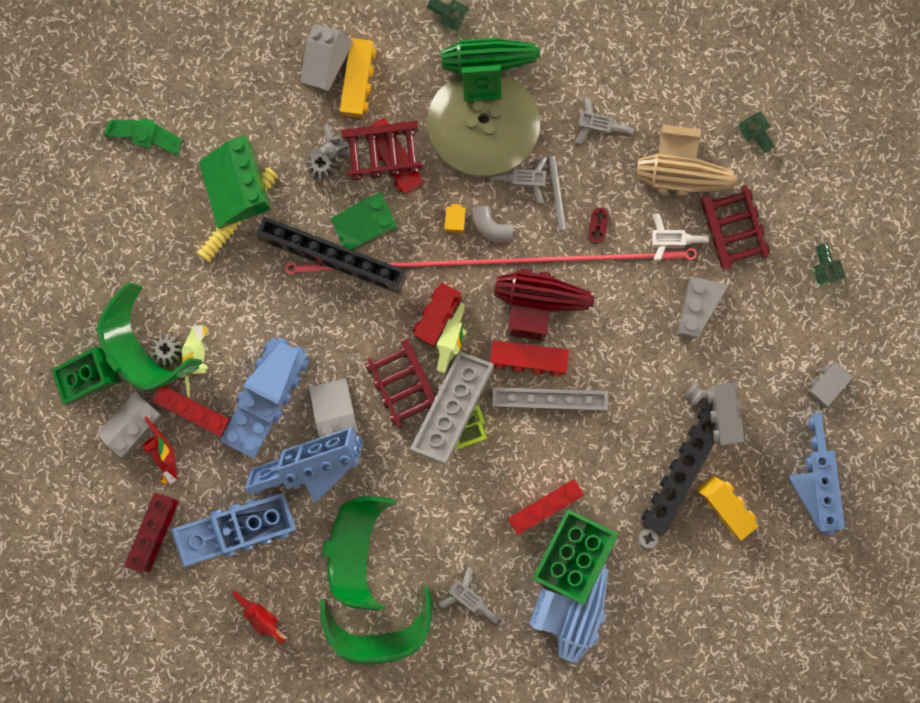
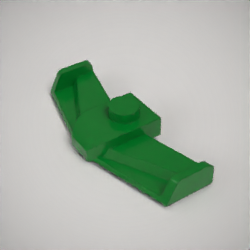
[104,119,183,157]

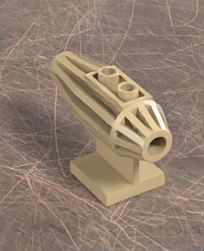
[636,125,737,196]

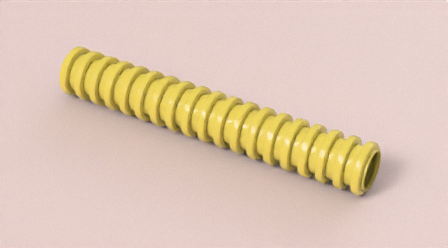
[197,168,279,262]

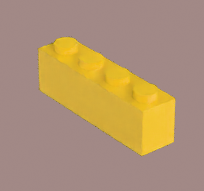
[340,38,377,119]

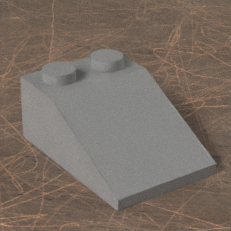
[301,24,354,91]
[309,378,359,438]

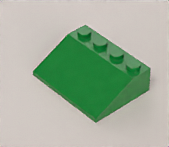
[199,135,271,229]
[532,509,619,605]

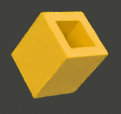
[444,204,466,234]

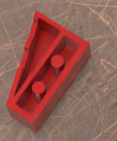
[412,282,462,348]

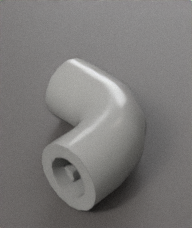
[472,206,514,243]

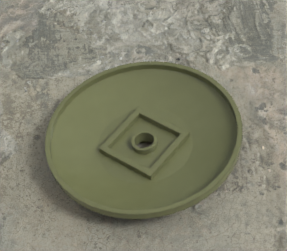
[427,73,540,177]

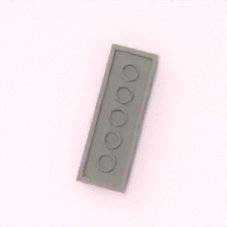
[410,351,494,466]

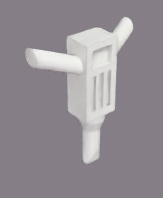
[652,214,709,261]

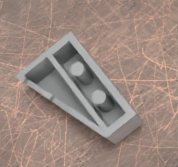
[677,276,729,339]
[707,382,744,446]

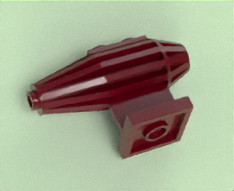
[493,269,595,341]

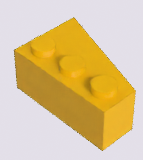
[695,475,758,541]

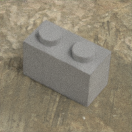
[807,362,853,408]

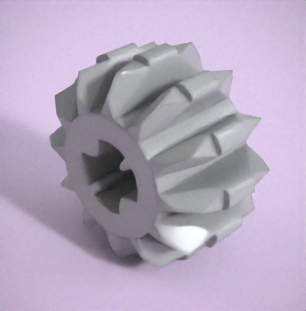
[305,149,337,181]
[150,333,182,366]

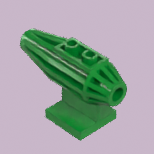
[441,37,540,102]

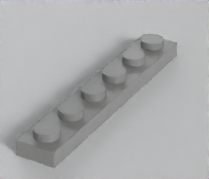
[492,387,608,411]

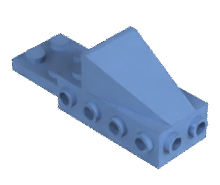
[220,337,310,459]
[788,412,845,535]
[245,426,363,502]
[171,492,296,567]

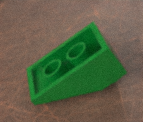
[330,192,398,250]
[51,347,120,405]

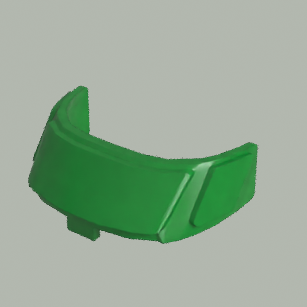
[96,282,203,390]
[322,495,397,611]
[320,585,432,665]

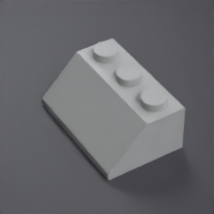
[97,391,164,459]

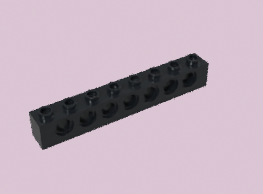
[257,216,407,294]
[641,398,716,536]

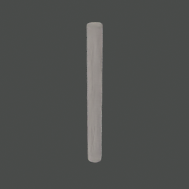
[548,156,567,231]

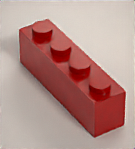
[367,117,424,196]
[490,340,569,377]
[152,386,230,437]
[507,479,584,535]

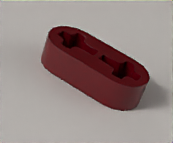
[588,208,608,244]

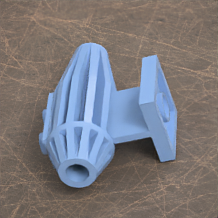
[529,564,609,663]

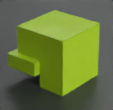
[456,405,487,451]

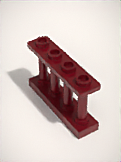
[341,121,423,181]
[700,185,770,272]
[365,339,436,429]
[124,493,180,573]

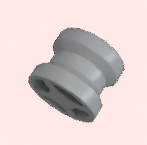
[683,382,707,406]
[638,529,658,548]

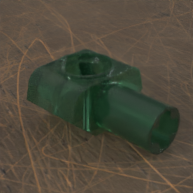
[427,0,469,32]
[737,111,775,154]
[813,243,845,286]

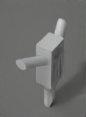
[574,97,634,145]
[316,123,363,159]
[490,157,548,204]
[438,566,500,624]

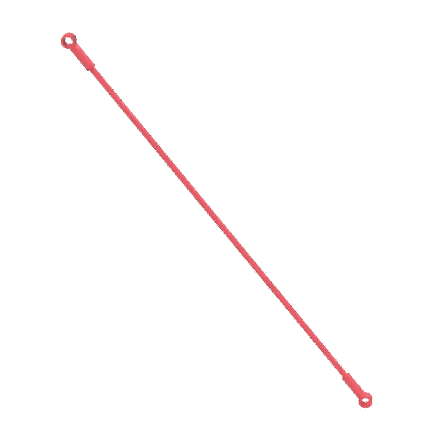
[286,248,697,275]

